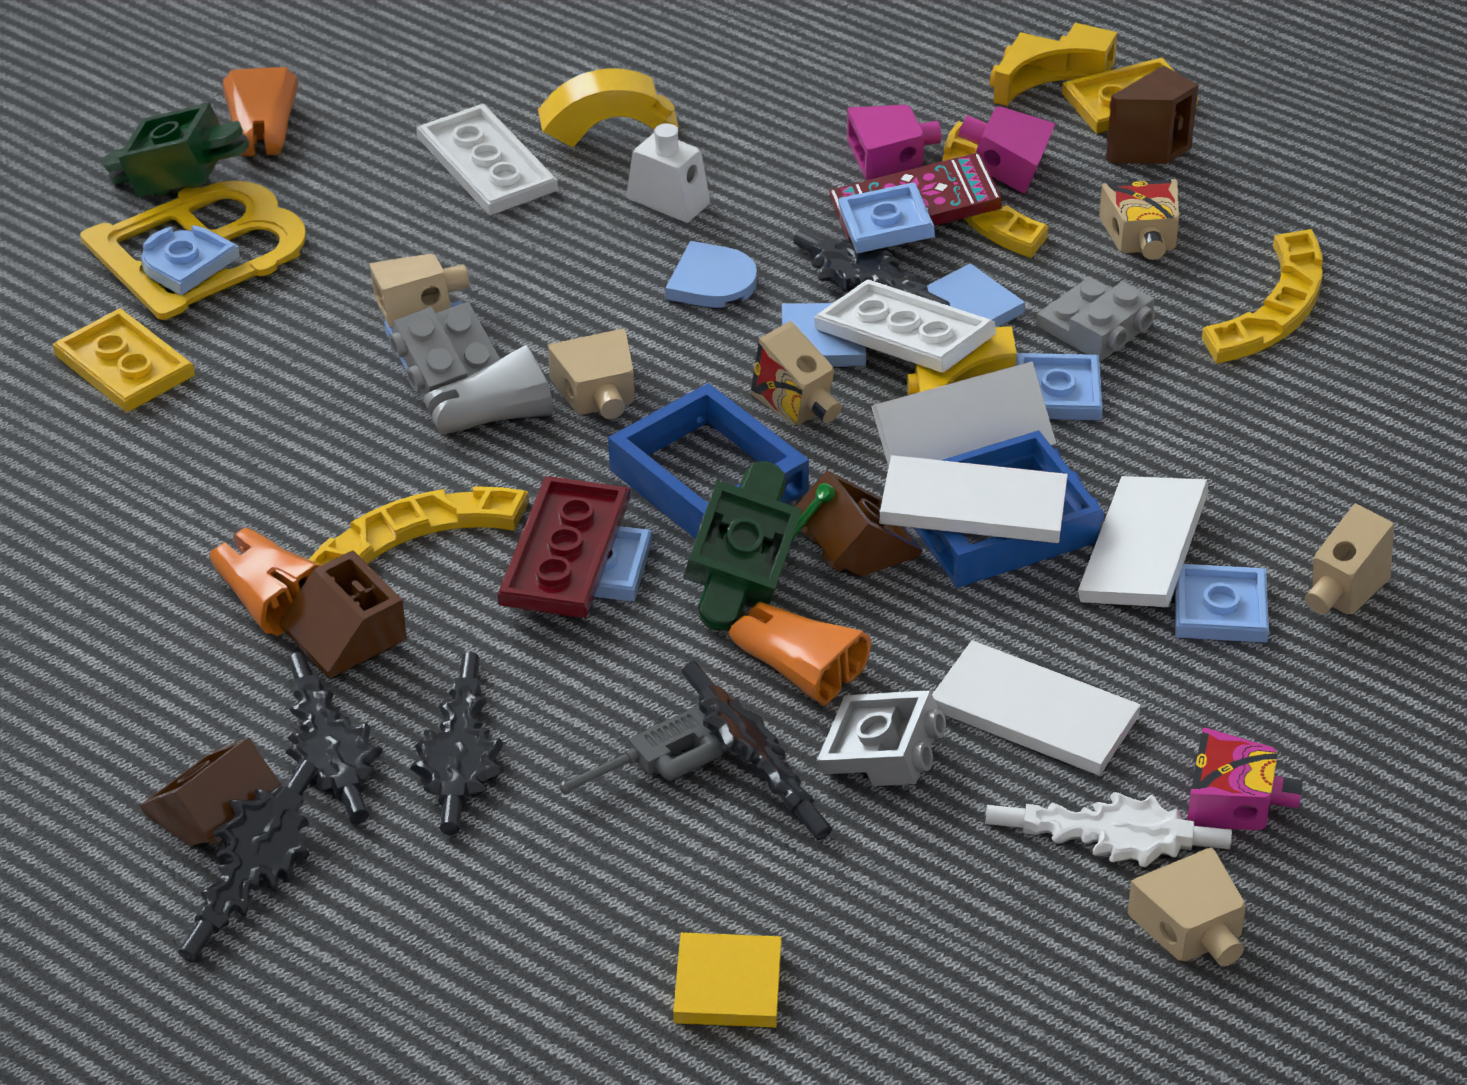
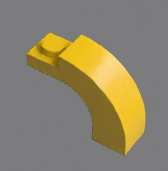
[538,68,679,148]

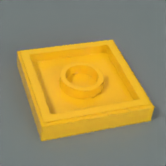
[673,933,781,1028]

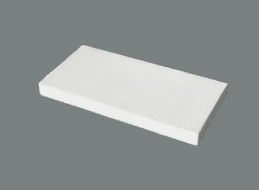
[417,104,558,216]
[814,279,996,373]
[871,361,1056,466]
[879,455,1067,543]
[1078,476,1209,607]
[932,640,1140,776]

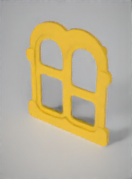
[80,181,306,320]

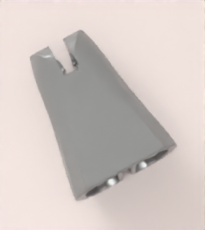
[423,345,554,434]

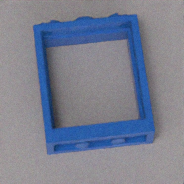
[608,383,809,539]
[913,430,1104,588]

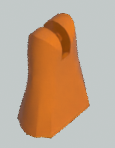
[222,67,299,157]
[209,527,321,636]
[728,602,871,706]

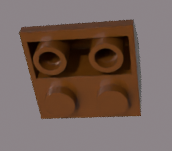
[1106,65,1199,164]
[280,550,407,679]

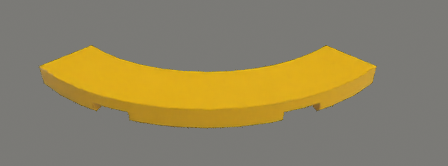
[942,121,1049,258]
[1202,229,1323,364]
[309,486,529,565]

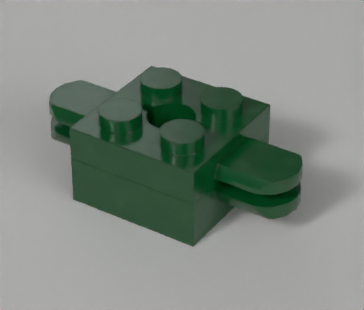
[102,102,250,197]
[683,461,802,631]

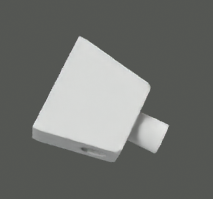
[627,124,710,223]

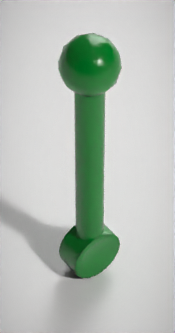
[791,483,835,542]

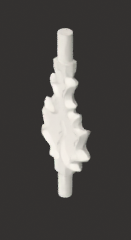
[985,792,1232,867]

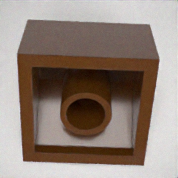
[795,470,923,577]
[139,737,281,846]

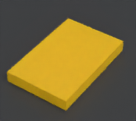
[1062,58,1198,134]
[53,308,195,413]

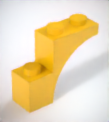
[990,23,1117,106]
[907,326,1016,395]

